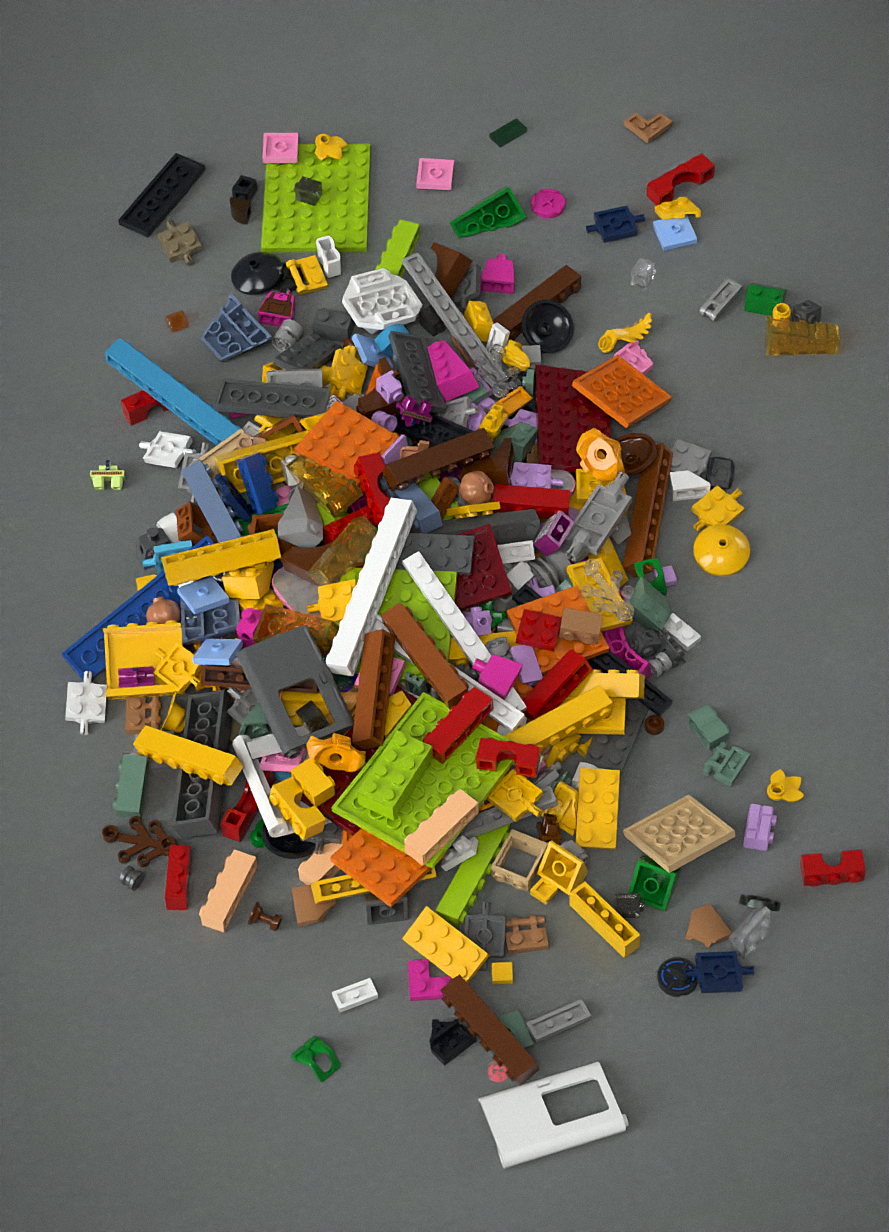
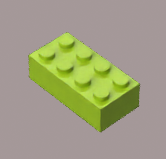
[357,730,433,821]

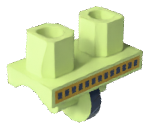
[90,460,126,490]

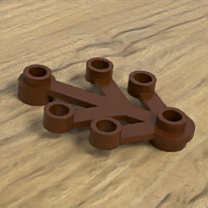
[102,816,178,868]

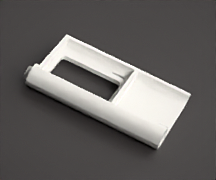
[232,726,332,837]
[478,1062,629,1169]

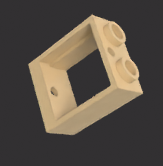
[491,829,548,892]

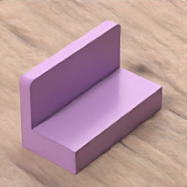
[381,435,408,466]
[510,645,543,687]

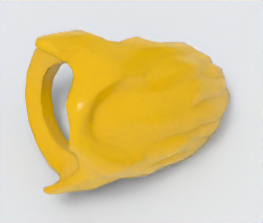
[500,340,530,372]

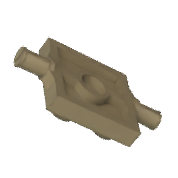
[157,220,203,266]

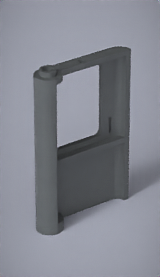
[236,625,354,759]

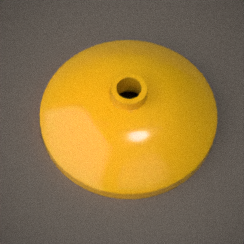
[693,524,750,577]

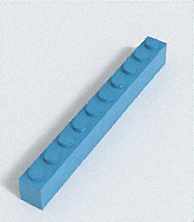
[105,338,254,446]

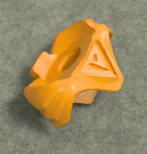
[576,428,625,481]
[307,733,366,772]

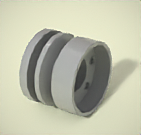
[527,549,572,589]

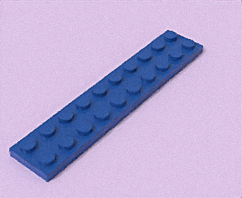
[61,536,214,681]

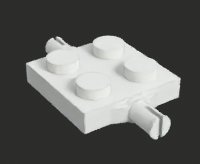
[139,431,196,468]
[65,671,107,735]

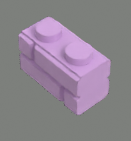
[743,804,777,851]

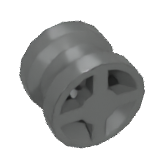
[119,866,144,891]

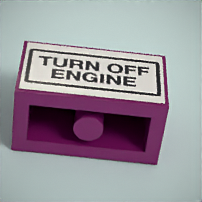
[533,510,575,556]

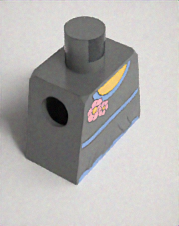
[136,528,171,570]

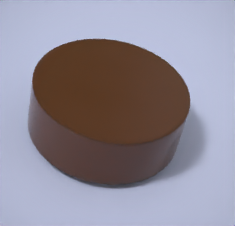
[645,715,664,735]

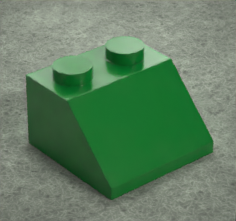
[744,283,787,317]
[627,855,681,911]

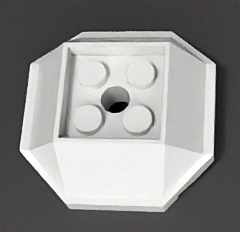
[342,268,422,334]

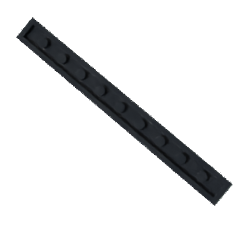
[512,584,673,717]

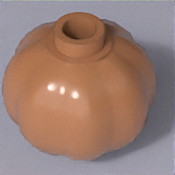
[459,471,494,505]
[146,596,181,624]

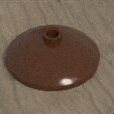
[615,433,657,476]

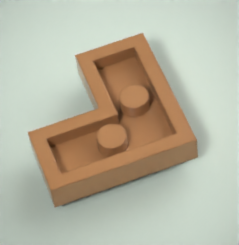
[624,112,673,143]

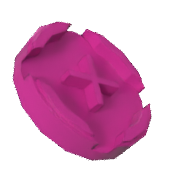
[531,189,566,219]

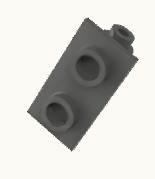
[658,629,686,668]

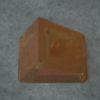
[165,310,189,333]

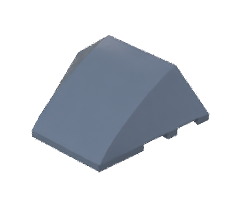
[200,293,273,362]
[180,597,240,646]

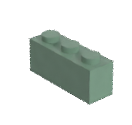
[113,754,149,819]

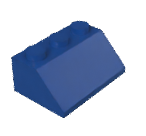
[236,452,279,514]

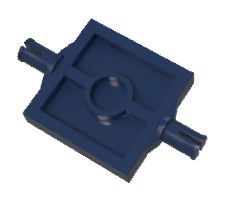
[586,206,645,243]
[214,473,254,523]
[684,951,754,993]

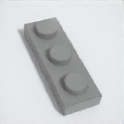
[526,999,591,1043]

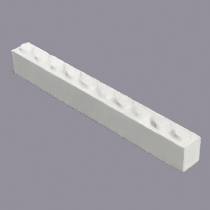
[326,498,417,676]

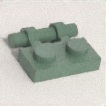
[702,742,750,787]

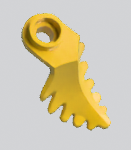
[598,313,652,353]

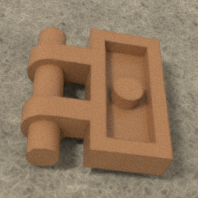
[125,695,161,734]
[505,915,548,954]

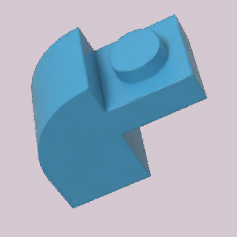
[374,324,411,357]

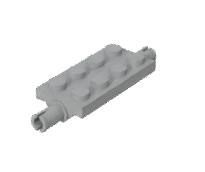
[563,472,632,561]

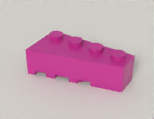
[427,340,479,402]

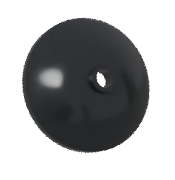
[231,252,283,295]
[521,300,574,353]
[262,823,316,859]

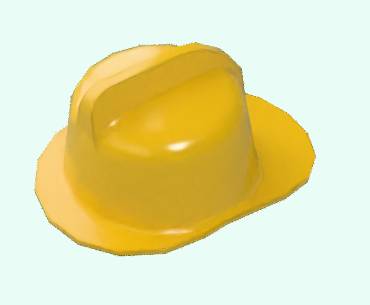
[161,690,186,733]

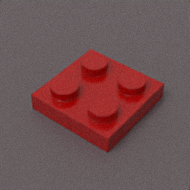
[515,609,562,651]

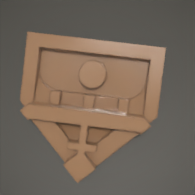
[291,885,337,927]
[685,903,733,948]

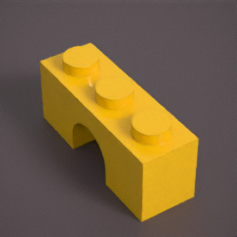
[269,777,326,841]

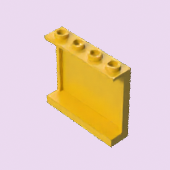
[103,620,186,701]

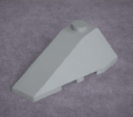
[278,487,323,548]

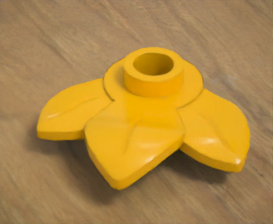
[315,134,347,161]
[767,769,804,802]

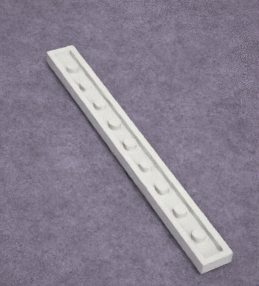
[402,551,527,712]
[371,614,525,732]

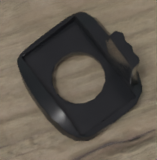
[706,457,735,489]

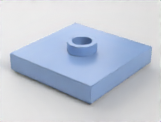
[653,214,697,251]
[352,333,394,369]
[177,576,229,615]
[192,639,243,665]

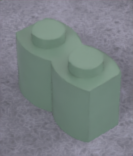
[687,704,730,750]

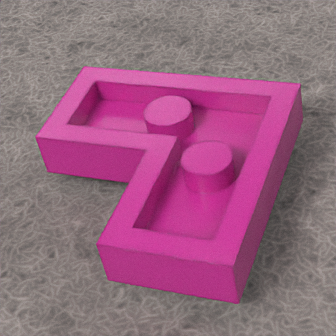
[408,960,450,1001]

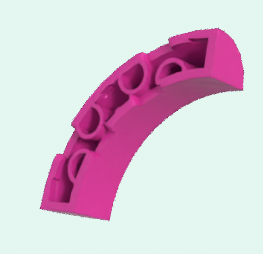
[604,589,652,680]

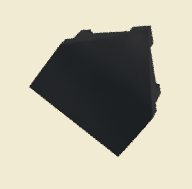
[429,1019,476,1066]

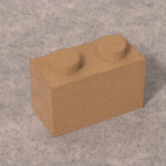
[559,608,603,644]

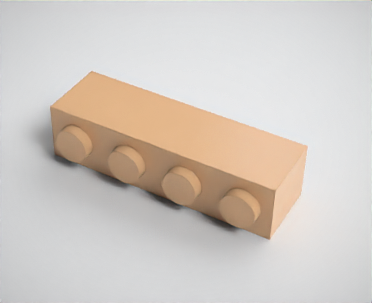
[404,789,479,866]
[298,830,343,885]
[199,850,257,933]

